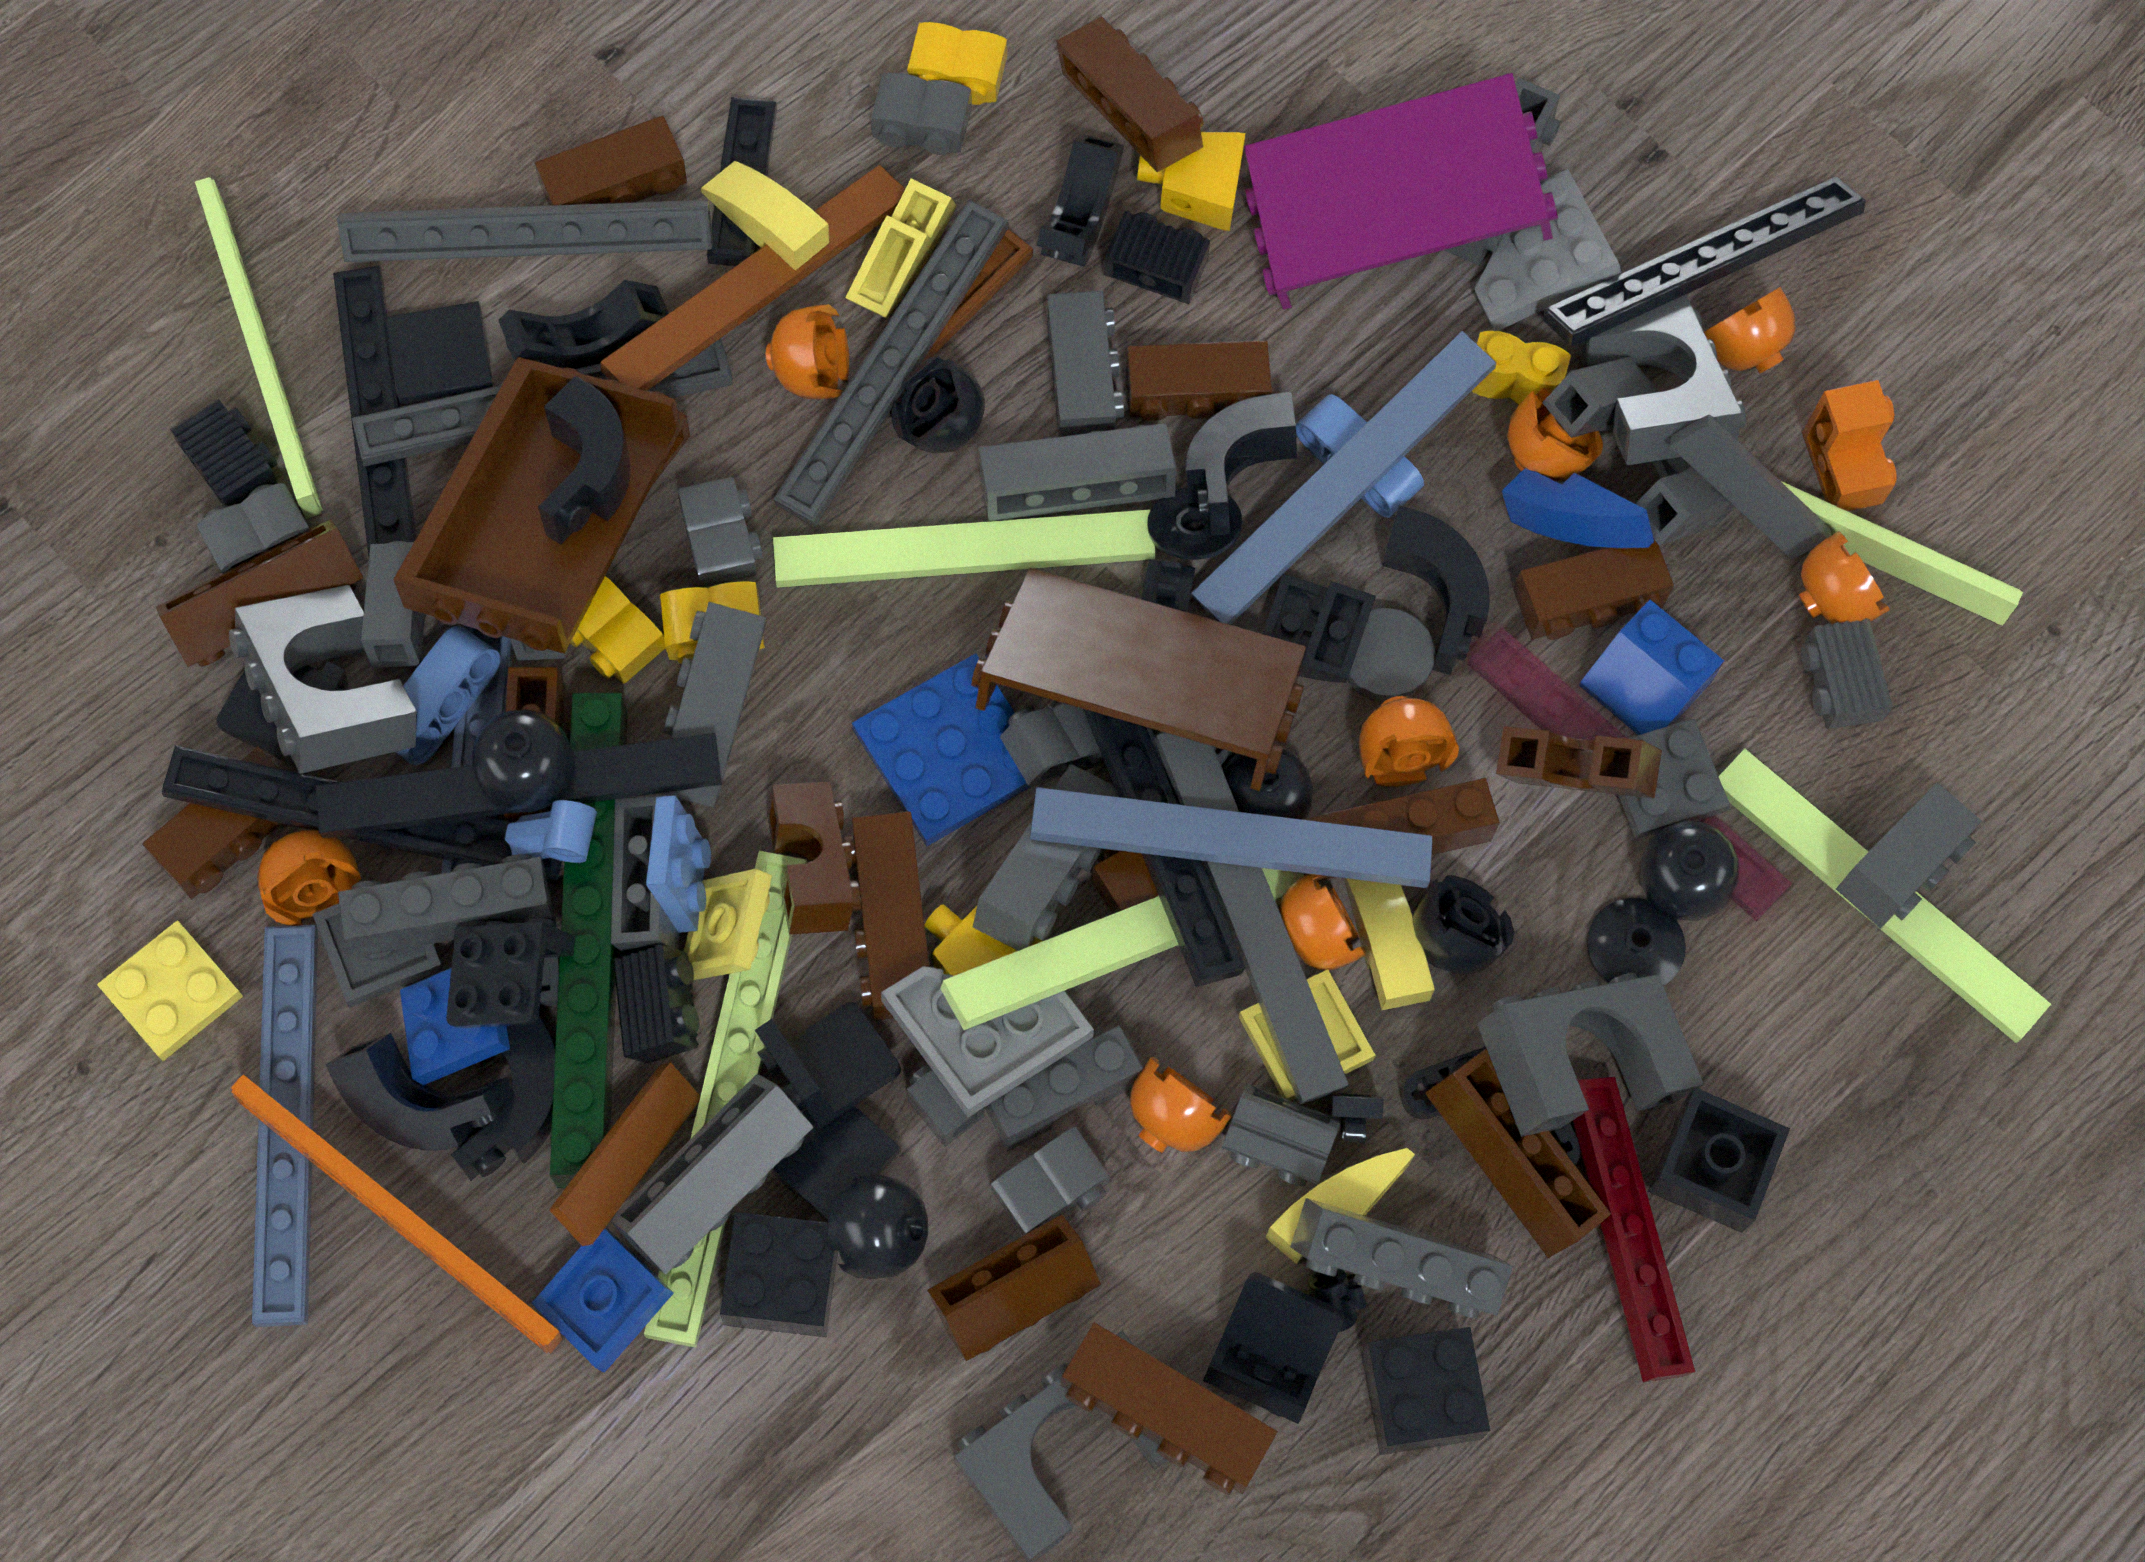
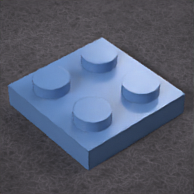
[646,795,711,932]

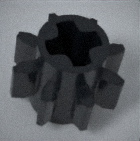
[1301,1268,1367,1332]

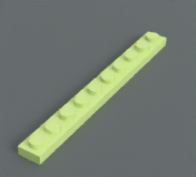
[644,851,808,1348]

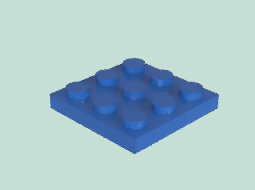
[852,653,1032,847]

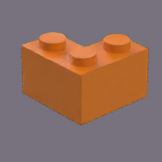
[1802,380,1897,511]

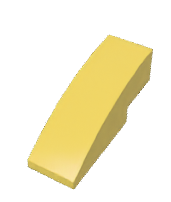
[701,161,829,271]
[845,178,957,319]
[1344,878,1435,1011]
[1266,1148,1415,1265]

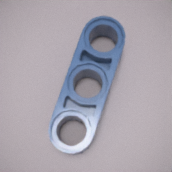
[1296,394,1424,518]
[395,626,500,765]

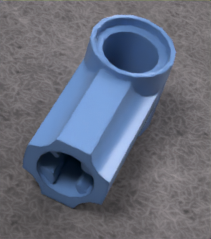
[505,800,597,863]

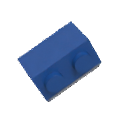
[1579,600,1724,735]

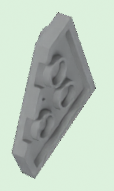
[1474,169,1622,331]
[881,966,1094,1117]

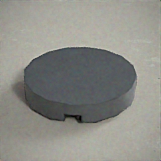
[1348,608,1435,701]

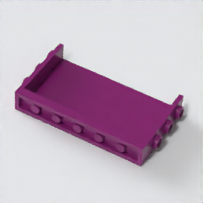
[1244,73,1558,310]

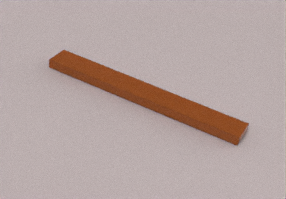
[601,165,905,391]

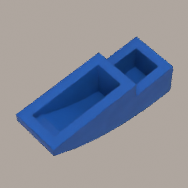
[1502,468,1654,548]

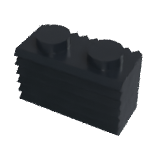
[1104,211,1210,305]
[170,399,278,506]
[613,945,700,1063]

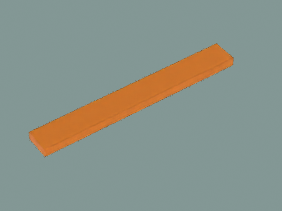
[231,1074,563,1354]

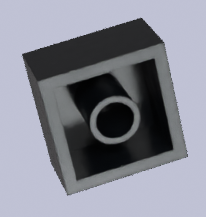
[1647,1087,1790,1233]
[720,1212,838,1338]
[1361,1327,1491,1455]

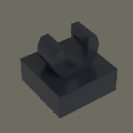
[1141,560,1195,613]
[1328,1092,1384,1143]

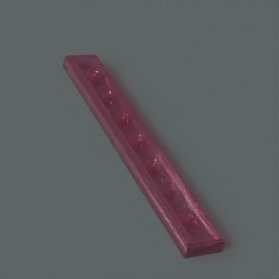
[1468,628,1792,922]

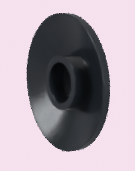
[1147,487,1242,560]
[1587,898,1686,987]

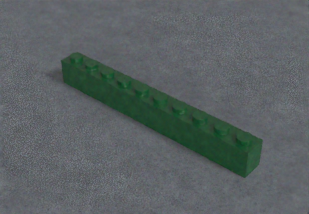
[550,693,628,1188]

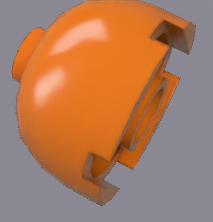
[1704,287,1796,374]
[766,304,849,399]
[1507,388,1603,482]
[1798,531,1890,624]
[1359,696,1459,787]
[257,830,361,926]
[1279,874,1366,970]
[1130,1057,1233,1153]

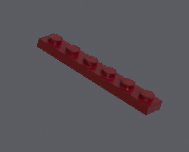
[1573,1077,1695,1383]

